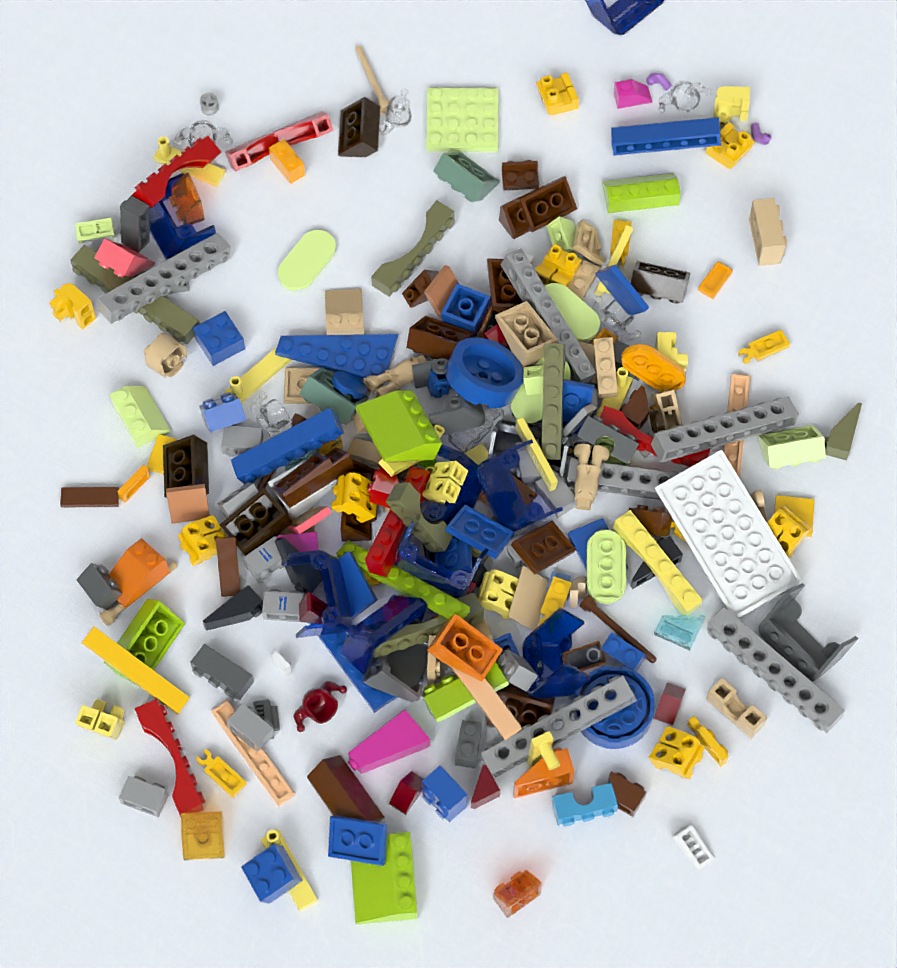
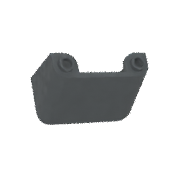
[362,611,429,702]

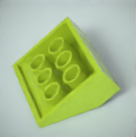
[355,390,442,462]
[351,832,418,924]

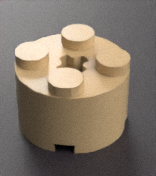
[144,333,188,378]

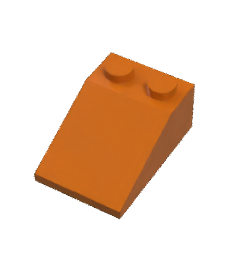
[109,538,171,609]
[427,613,503,681]
[513,748,574,799]

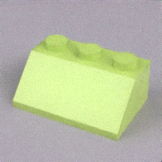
[109,386,171,448]
[758,425,826,469]

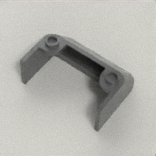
[412,358,486,436]
[487,420,573,476]
[758,583,859,682]

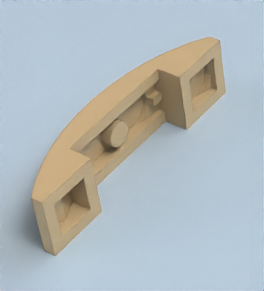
[346,438,422,481]

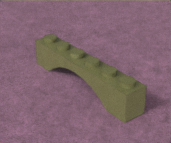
[371,200,455,297]
[542,343,566,460]
[365,593,484,658]

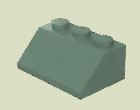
[433,151,500,202]
[299,367,369,425]

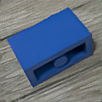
[601,632,647,672]

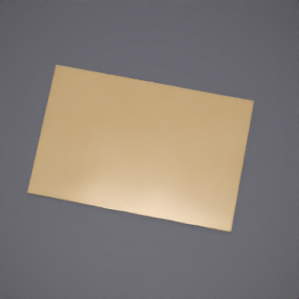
[508,566,549,632]

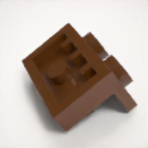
[501,160,539,191]

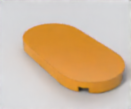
[621,344,686,391]

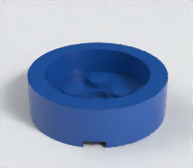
[446,338,524,408]
[573,665,655,749]

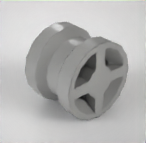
[200,93,219,115]

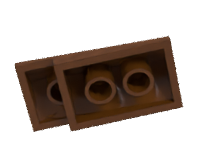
[499,176,577,239]
[271,447,354,509]
[340,458,377,542]
[307,755,385,822]

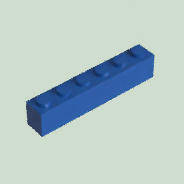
[611,117,721,156]
[231,408,344,484]

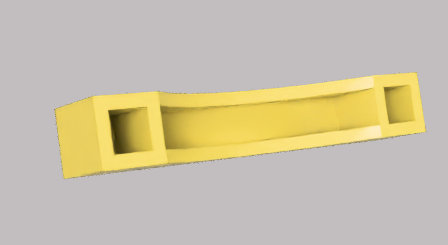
[613,510,703,618]

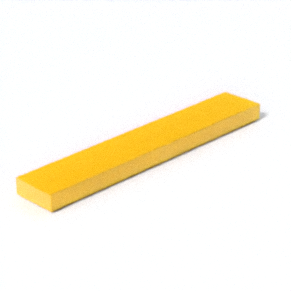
[81,626,190,714]

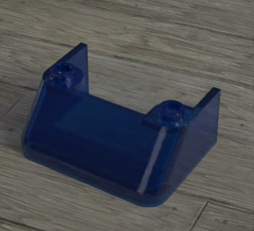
[585,0,664,35]
[149,173,216,260]
[475,439,563,532]
[421,444,488,525]
[396,513,489,598]
[281,550,352,638]
[341,594,428,674]
[522,607,591,698]

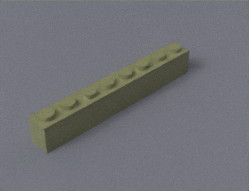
[70,245,200,344]

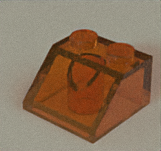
[169,172,205,227]
[493,870,542,918]

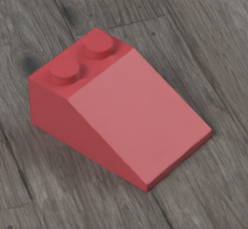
[94,238,155,278]

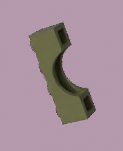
[386,482,453,553]

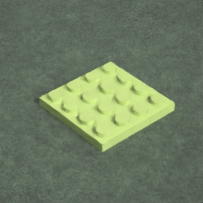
[426,88,498,152]

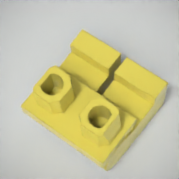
[713,86,750,127]
[655,332,688,372]
[422,461,468,505]
[477,570,519,620]
[75,699,125,740]

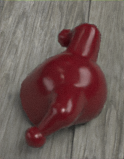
[293,681,347,732]

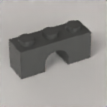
[577,415,639,464]

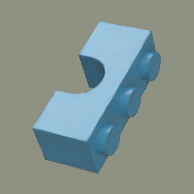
[552,783,618,826]

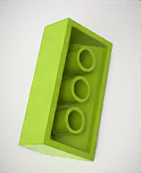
[602,173,681,213]
[103,599,185,686]
[422,662,509,722]

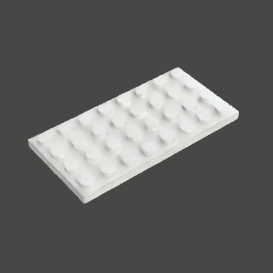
[655,450,802,619]

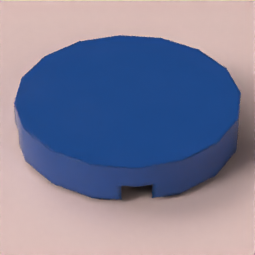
[332,371,368,399]

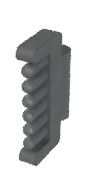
[253,700,280,739]

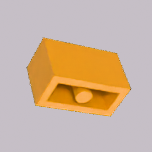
[269,139,305,184]

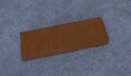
[60,487,119,508]
[216,536,241,597]

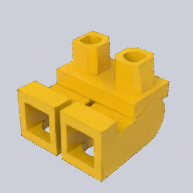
[536,72,579,115]
[705,122,755,169]
[535,244,582,288]
[49,283,97,330]
[331,473,377,523]
[767,506,812,558]
[177,515,227,566]
[648,726,705,779]

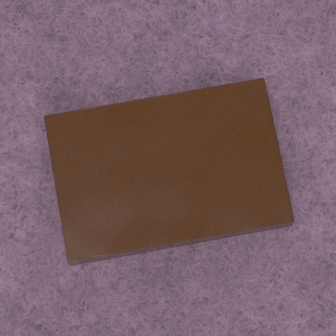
[511,520,576,575]

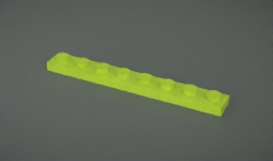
[336,540,470,619]

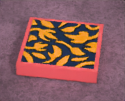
[287,506,331,534]

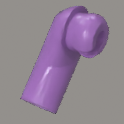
[646,73,673,91]
[750,123,772,145]

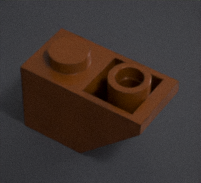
[402,270,439,308]
[619,385,649,430]
[629,504,671,536]
[608,771,647,817]

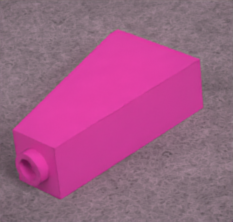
[348,710,430,774]

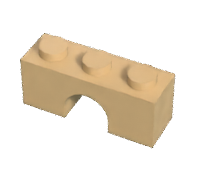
[594,337,618,399]
[706,678,767,739]

